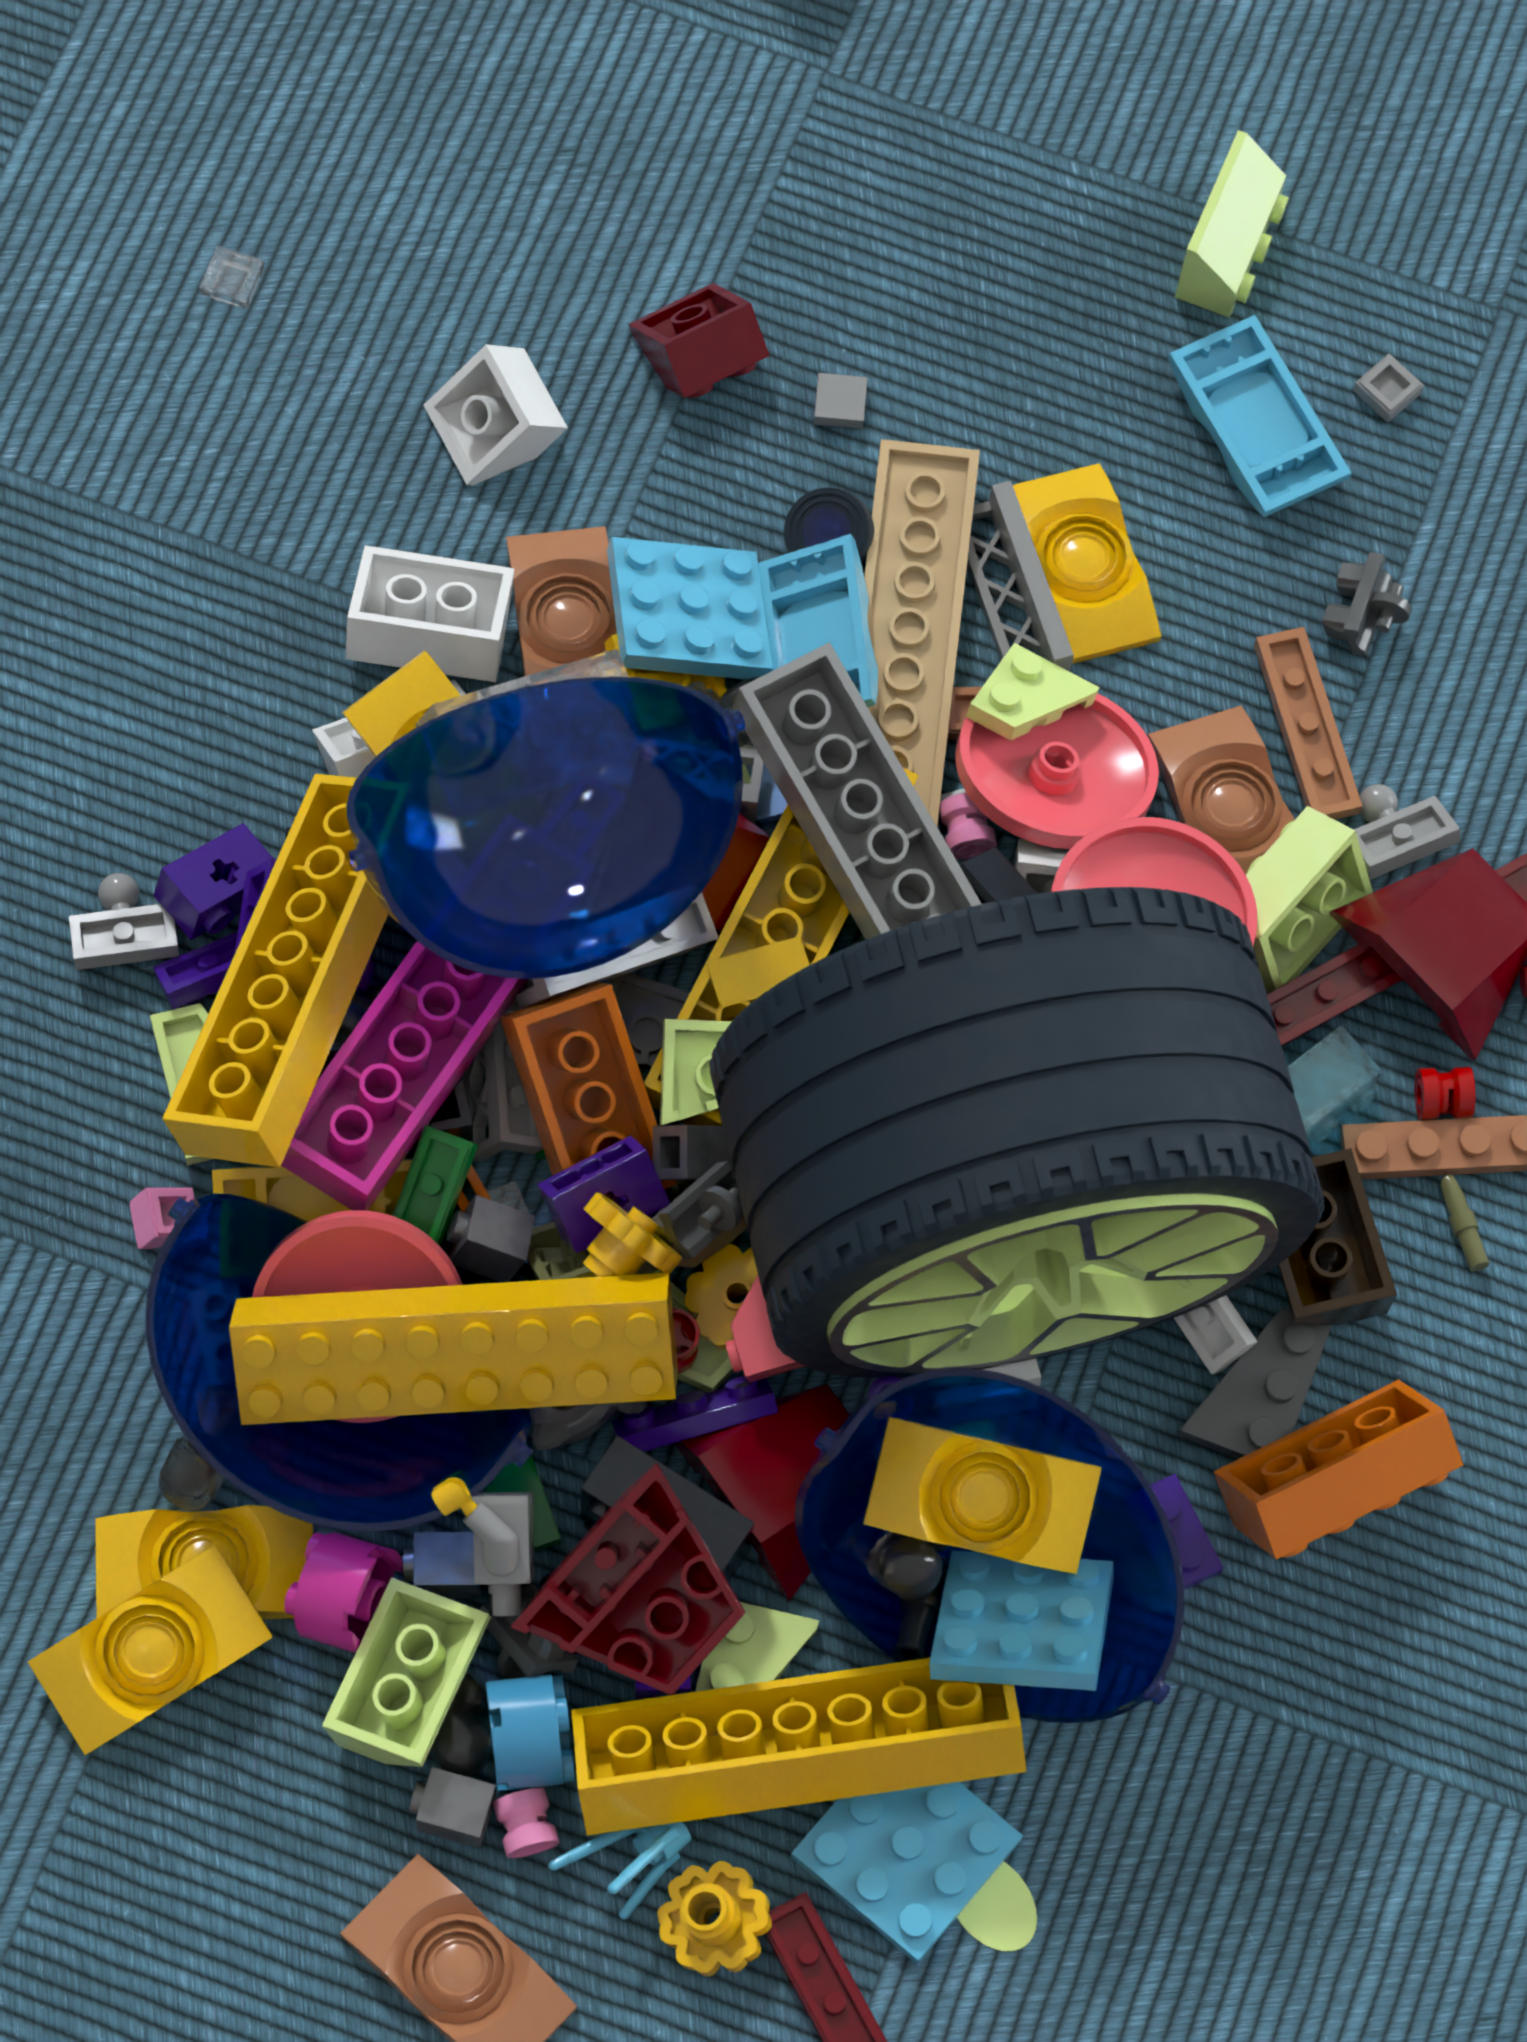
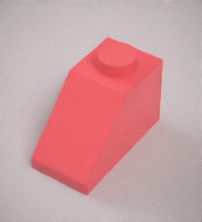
[725,1275,804,1383]

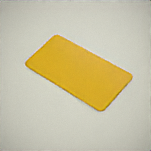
[707,937,810,1007]

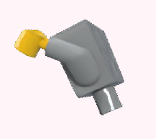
[431,1474,534,1616]

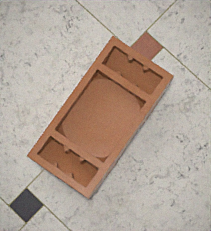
[506,526,630,723]
[1147,705,1295,875]
[340,1854,577,2042]

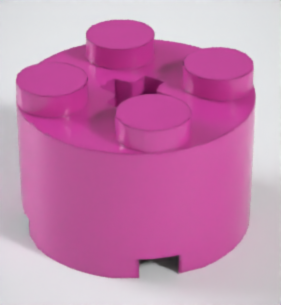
[284,1532,403,1653]

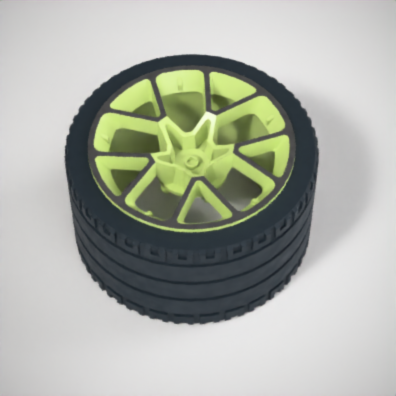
[709,887,1324,1378]

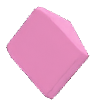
[130,1188,202,1249]

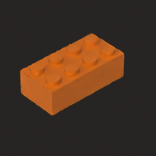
[500,982,677,1197]
[1213,1379,1464,1559]

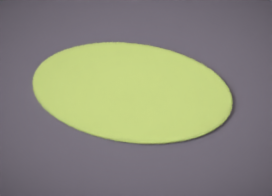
[957,1861,1037,1951]

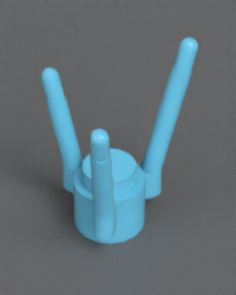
[548,1822,691,1920]

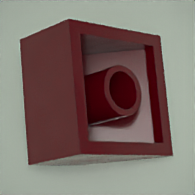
[628,283,770,398]

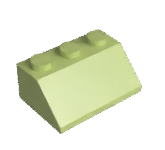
[1175,130,1289,318]
[1246,806,1373,993]
[322,1577,491,1767]

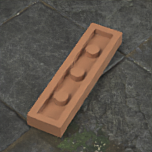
[1254,627,1363,820]
[1339,1115,1527,1180]

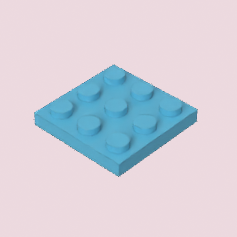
[607,537,773,680]
[930,1551,1114,1691]
[790,1782,1023,1964]

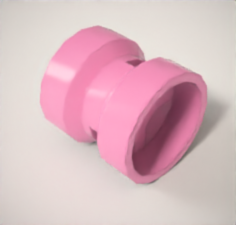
[939,793,997,860]
[492,1788,560,1858]

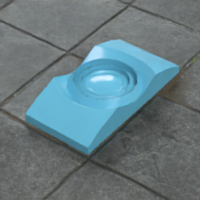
[1168,315,1352,517]
[758,534,878,707]

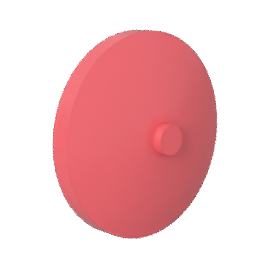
[955,694,1159,849]
[1050,817,1257,945]
[252,1210,462,1423]

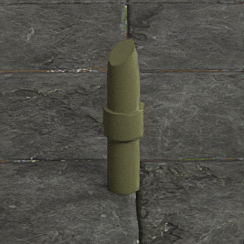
[1441,1174,1490,1272]

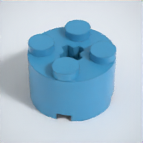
[486,1674,575,1792]

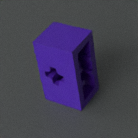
[153,823,273,941]
[537,1135,670,1253]

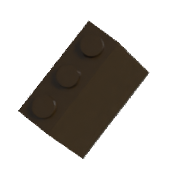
[1277,1148,1397,1326]

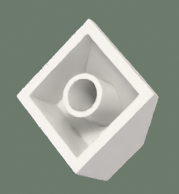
[424,345,568,485]

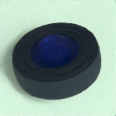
[784,487,874,564]

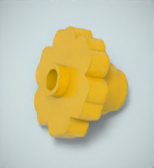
[583,1192,683,1277]
[684,1244,758,1350]
[657,1861,772,1977]

